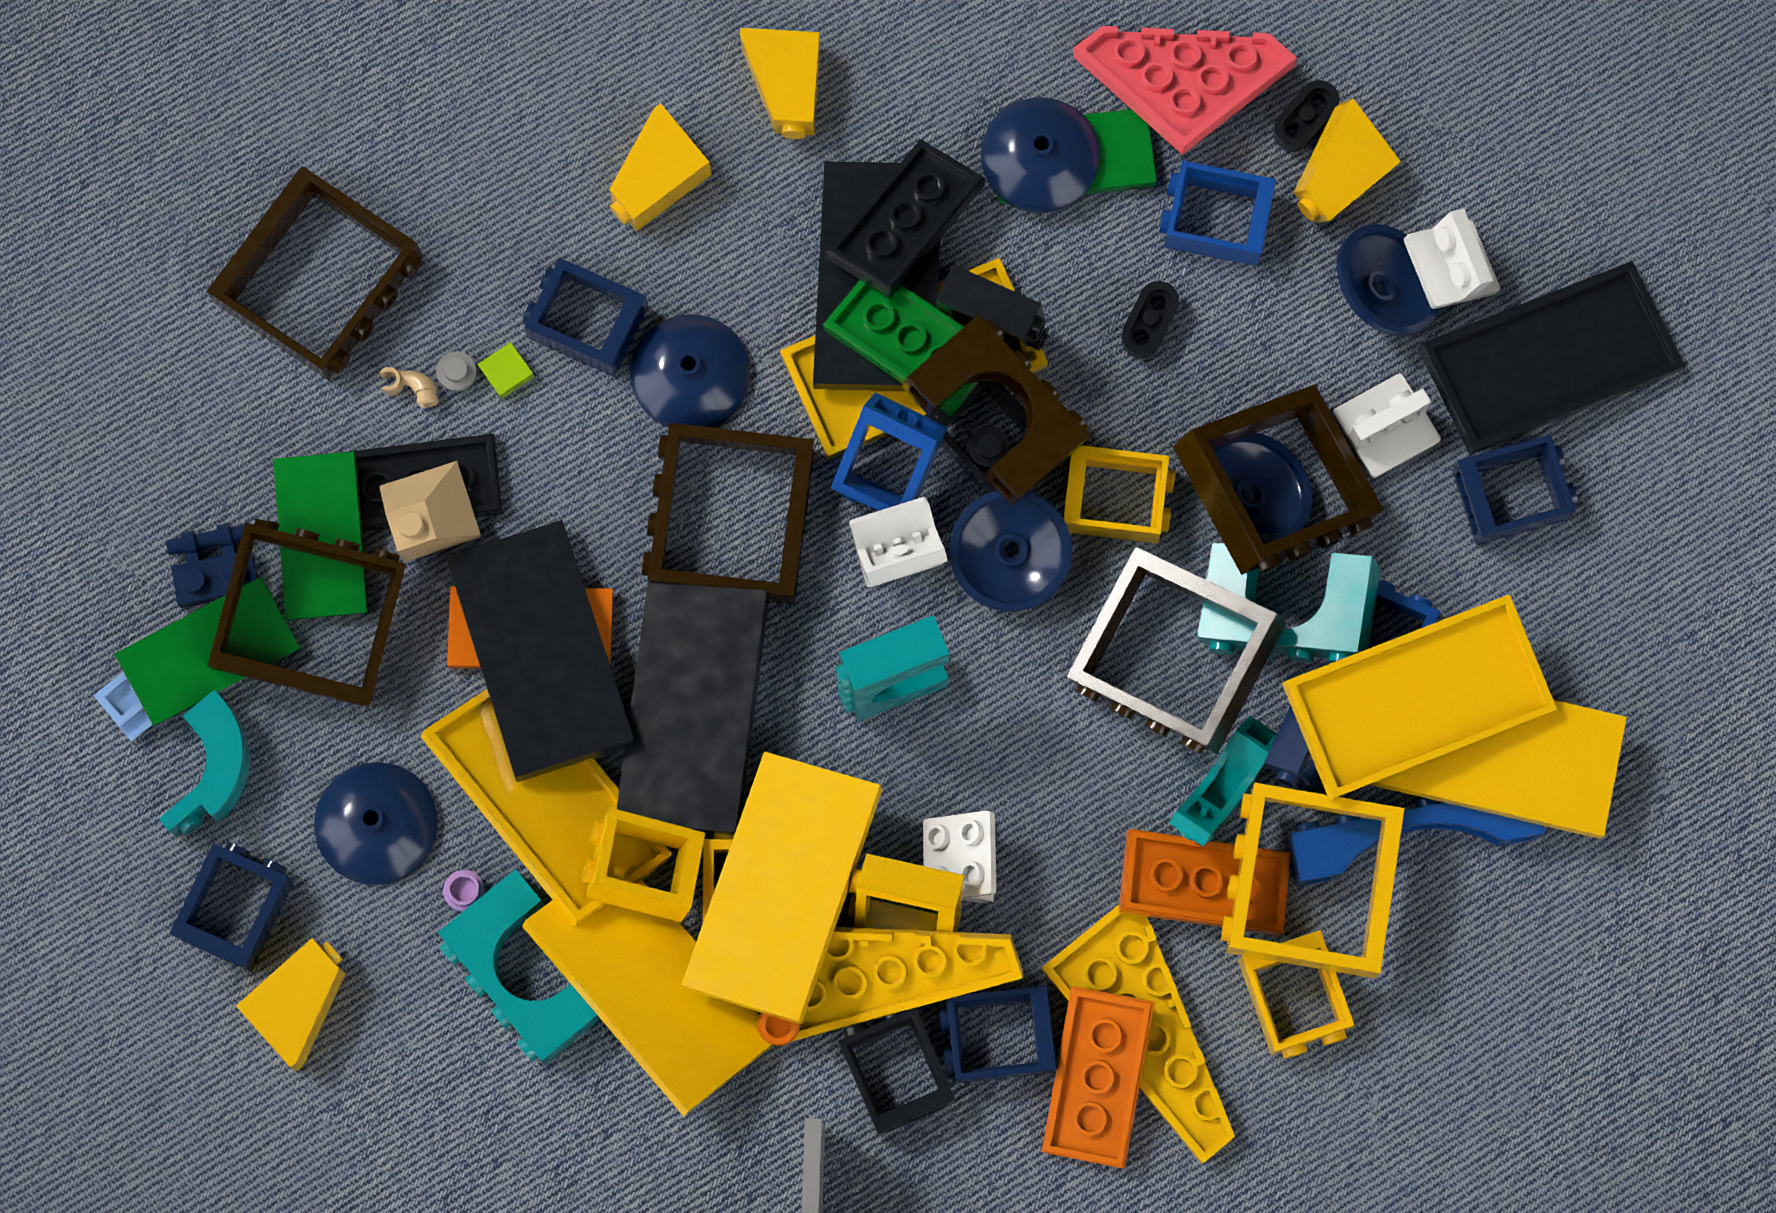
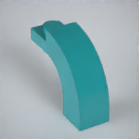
[158,690,250,837]
[1169,715,1277,846]

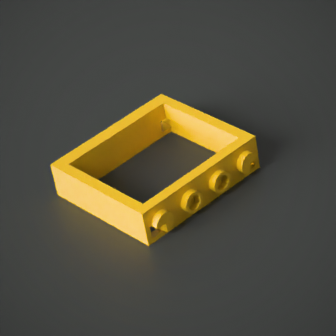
[1221,783,1405,979]

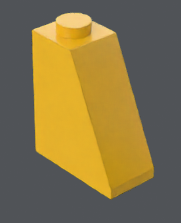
[740,28,821,139]
[1293,98,1401,224]
[609,103,712,231]
[236,938,346,1071]

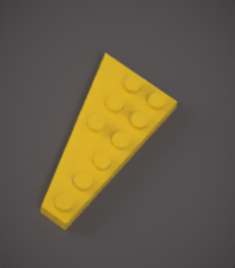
[1041,904,1235,1164]
[793,927,1024,1041]

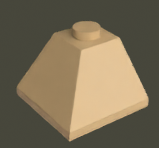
[380,461,482,562]

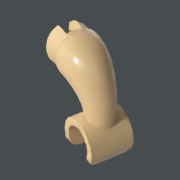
[379,367,438,408]

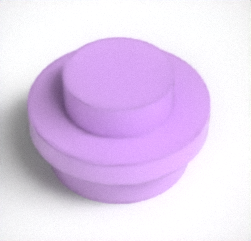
[443,870,485,912]

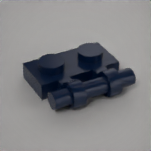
[166,523,258,608]

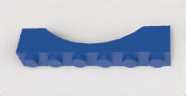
[1286,799,1545,887]

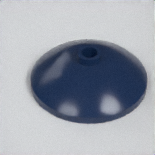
[981,97,1100,213]
[1336,224,1439,337]
[630,314,751,428]
[1213,433,1313,544]
[949,491,1072,612]
[314,762,438,885]

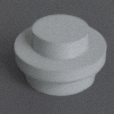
[436,351,477,392]

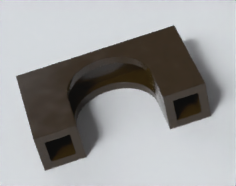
[902,314,1090,507]

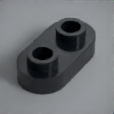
[1273,80,1340,151]
[1121,281,1179,358]

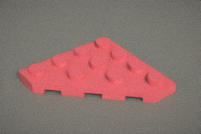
[1073,26,1297,155]

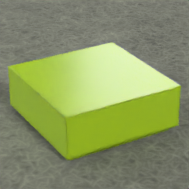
[478,342,534,399]

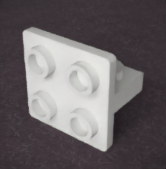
[1404,209,1500,309]
[1332,374,1441,479]
[849,497,948,587]
[923,811,996,903]

